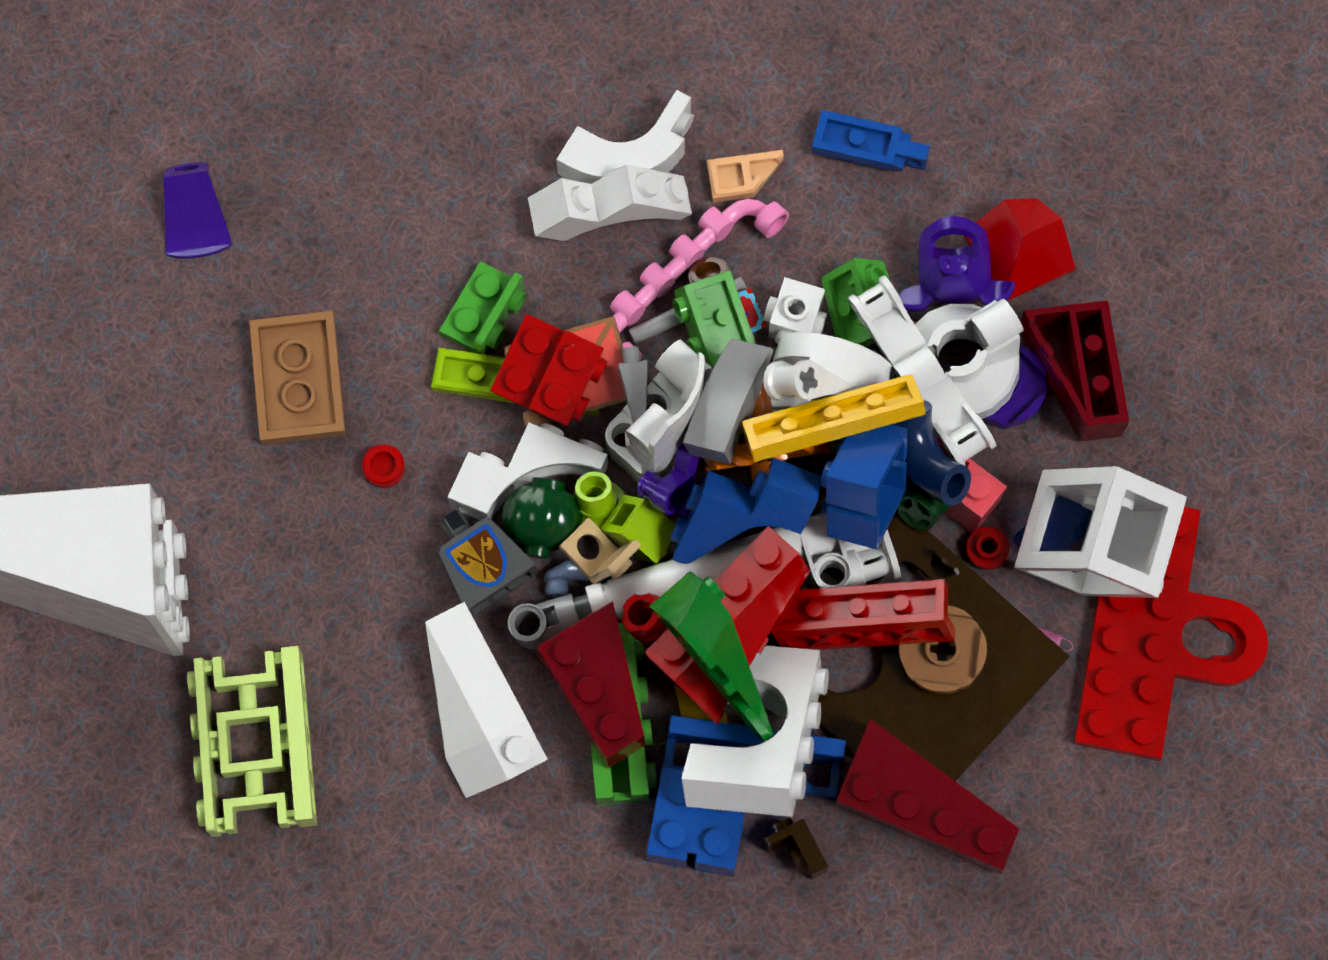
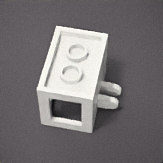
[1014,466,1187,598]

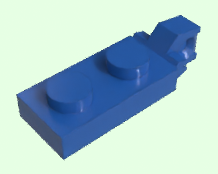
[812,110,930,171]

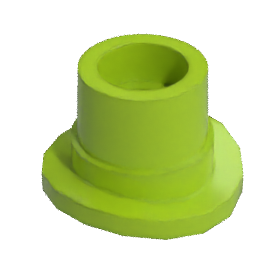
[573,472,625,532]

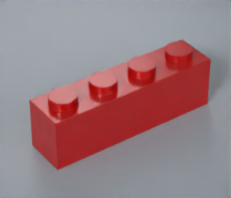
[645,526,810,725]

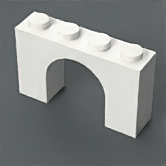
[682,646,829,817]

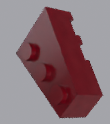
[1020,300,1129,442]
[537,601,645,769]

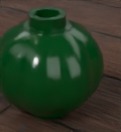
[502,477,583,559]

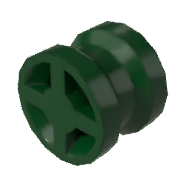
[897,484,950,531]

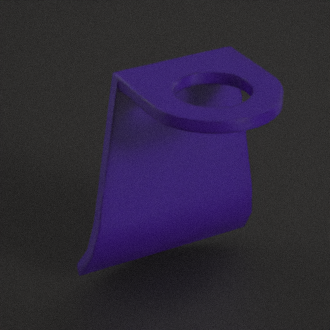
[164,162,232,259]

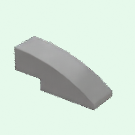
[683,339,773,465]

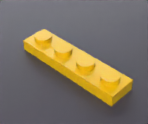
[742,374,926,462]

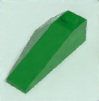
[649,571,774,742]

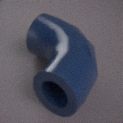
[892,400,971,506]

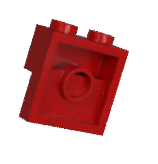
[490,313,608,428]

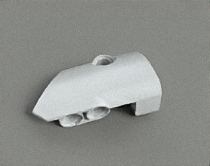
[605,339,713,482]

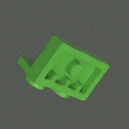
[821,258,889,347]
[439,261,527,355]
[673,270,756,367]

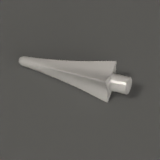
[617,346,648,423]

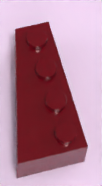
[836,719,1020,875]

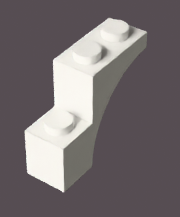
[528,164,692,241]
[448,423,608,520]

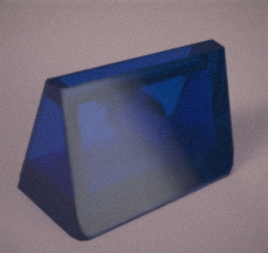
[1013,496,1092,551]

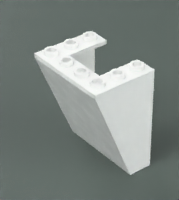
[0,484,190,656]

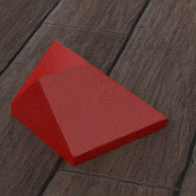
[964,198,1076,302]

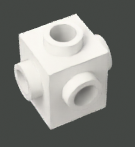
[763,277,827,344]

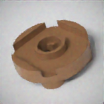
[899,605,987,694]

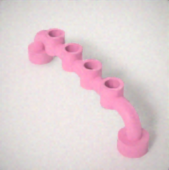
[610,199,789,360]

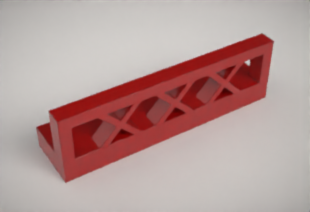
[771,579,955,650]

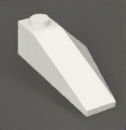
[425,602,548,798]

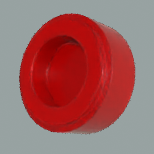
[362,444,405,489]

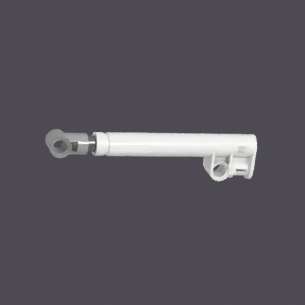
[508,513,901,649]

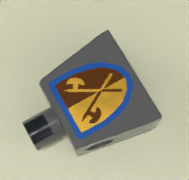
[437,510,537,617]

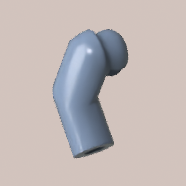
[543,559,605,598]

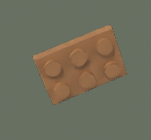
[249,311,346,445]

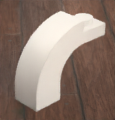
[556,90,694,184]

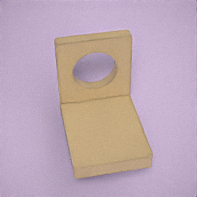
[559,518,641,584]

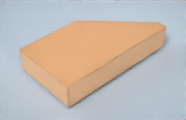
[707,150,784,203]

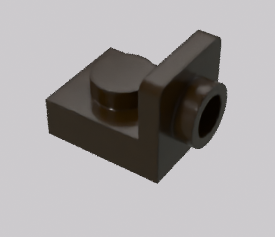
[764,818,828,880]

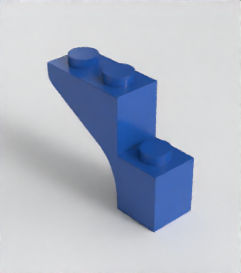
[670,457,822,564]

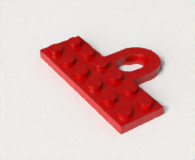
[1073,507,1268,761]

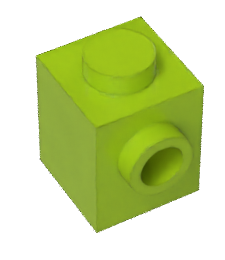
[600,495,675,564]

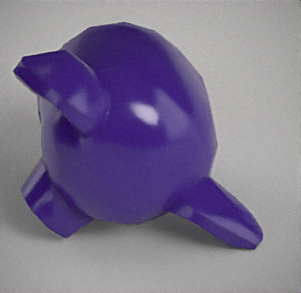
[899,216,1016,312]

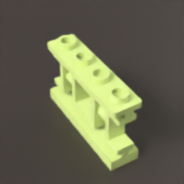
[187,646,317,837]

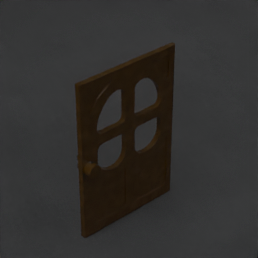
[736,442,1070,781]

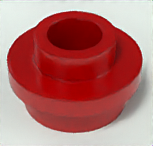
[966,527,1010,570]

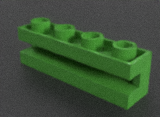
[591,623,657,806]

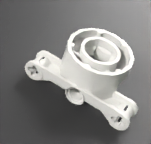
[847,275,1024,466]
[763,332,895,412]

